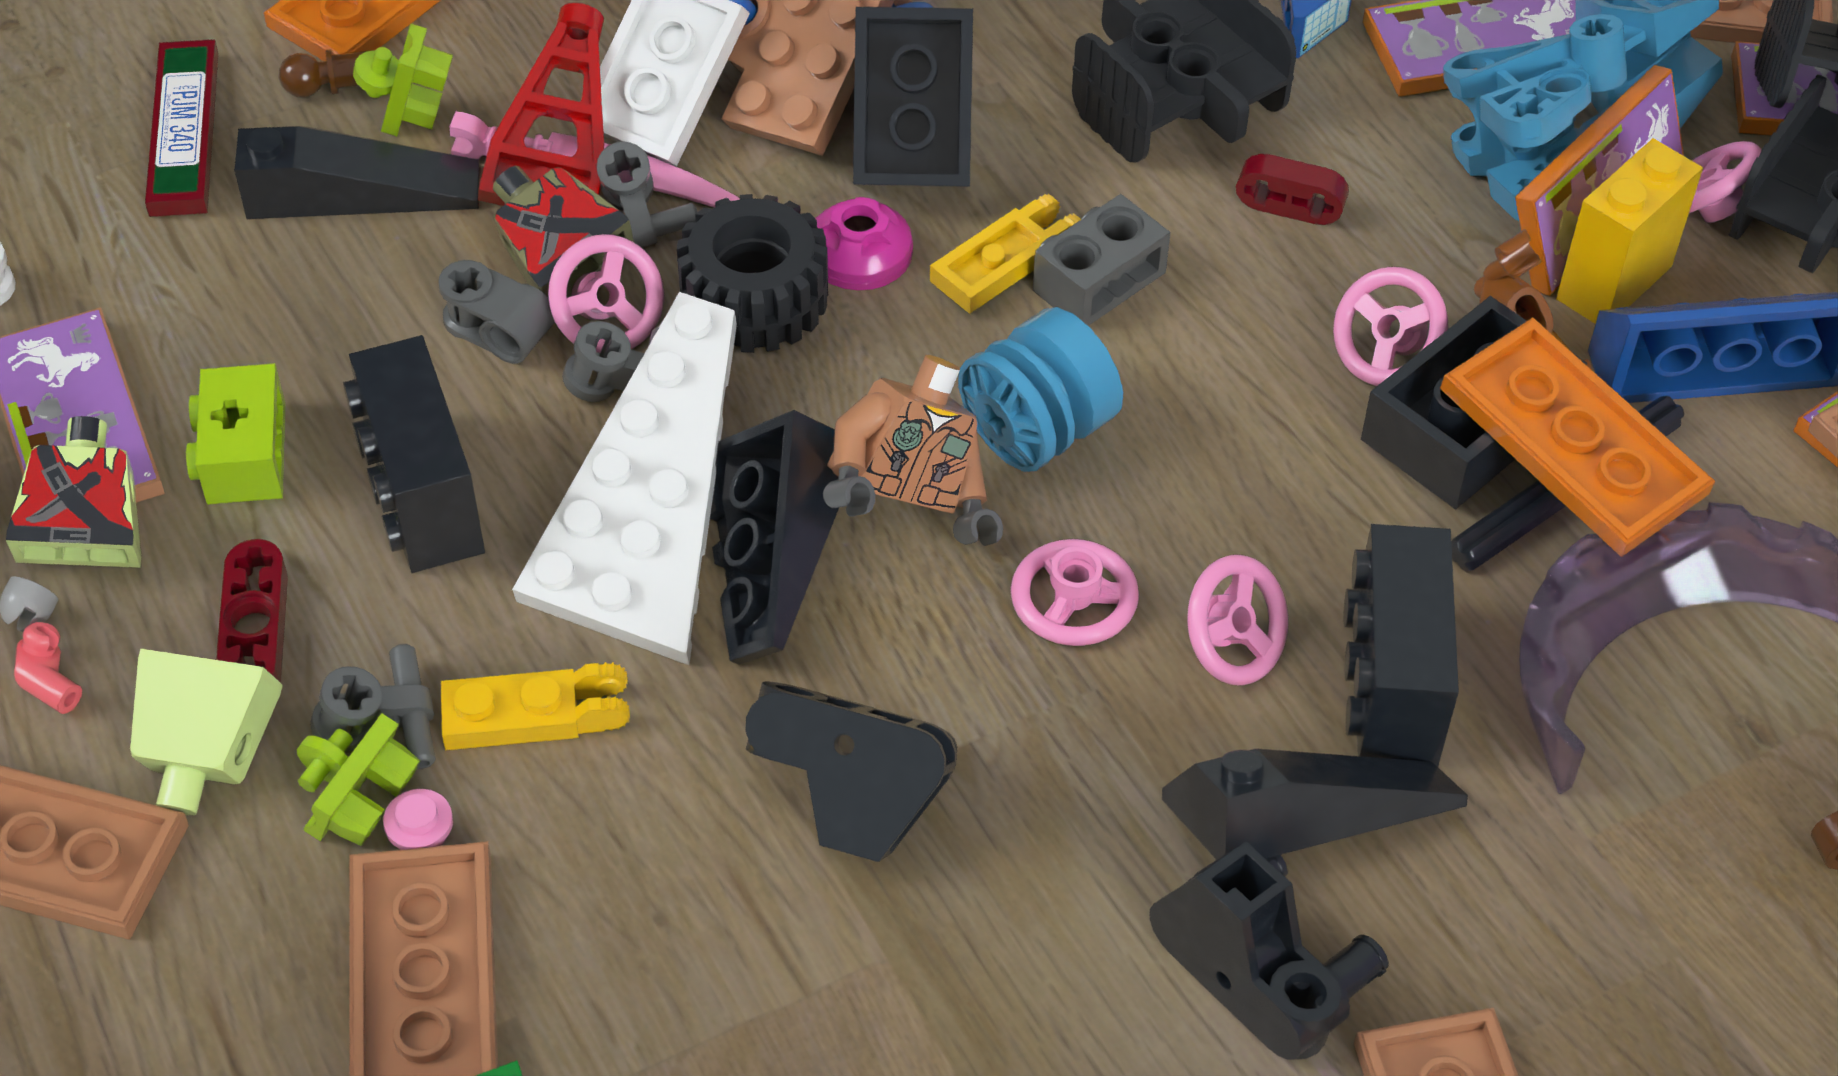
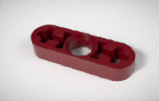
[216,539,288,683]

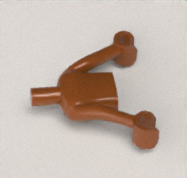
[1474,229,1593,370]

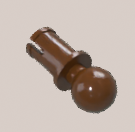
[279,49,373,97]

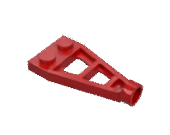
[478,3,604,206]

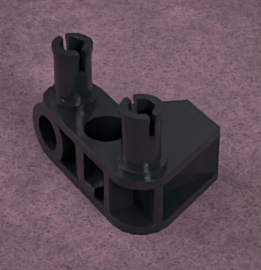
[745,681,958,862]
[1150,841,1389,1060]

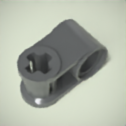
[439,260,555,364]

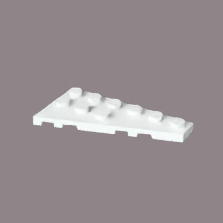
[512,292,737,665]

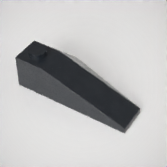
[234,126,480,219]
[710,410,839,665]
[1162,748,1468,860]

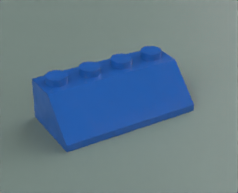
[1588,292,1838,403]

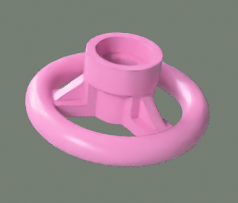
[1689,141,1761,223]
[548,234,664,353]
[1333,267,1448,386]
[1011,539,1139,646]
[1187,555,1288,686]

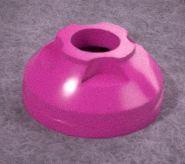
[816,197,913,291]

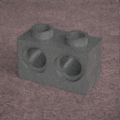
[1033,194,1171,326]

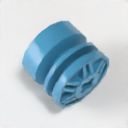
[958,307,1124,472]

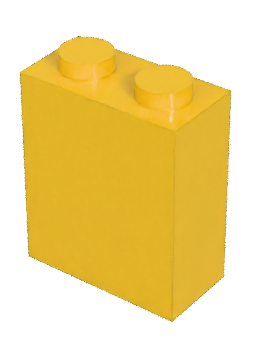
[1556,138,1703,324]

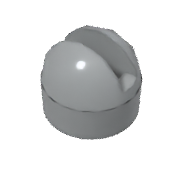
[0,576,59,632]

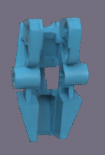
[1443,0,1723,221]

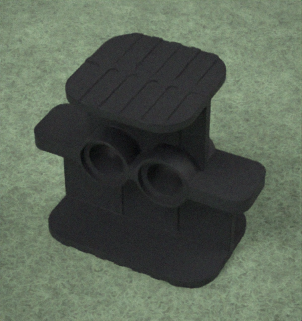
[1072,0,1296,163]
[1754,0,1838,108]
[1729,74,1838,274]

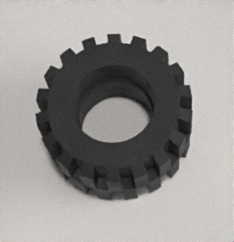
[676,194,828,353]

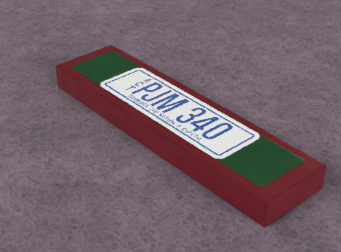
[145,39,219,217]

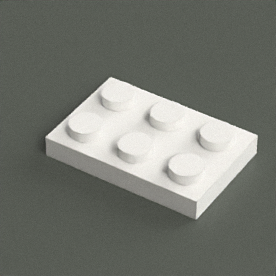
[600,0,750,167]

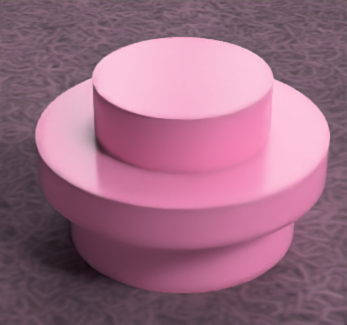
[383,789,453,850]

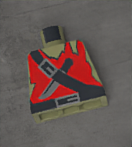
[493,166,634,297]

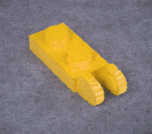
[930,194,1081,314]
[441,662,630,751]

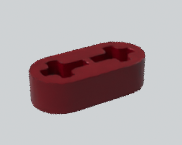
[1235,154,1349,225]

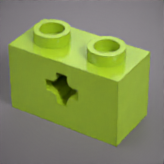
[186,363,286,504]

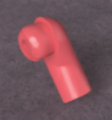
[14,622,82,714]

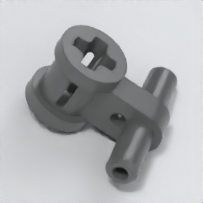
[597,142,697,248]
[562,321,659,402]
[310,644,436,769]

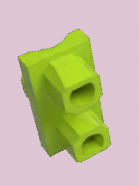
[353,24,453,136]
[297,713,420,846]

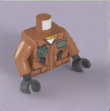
[823,355,1003,546]

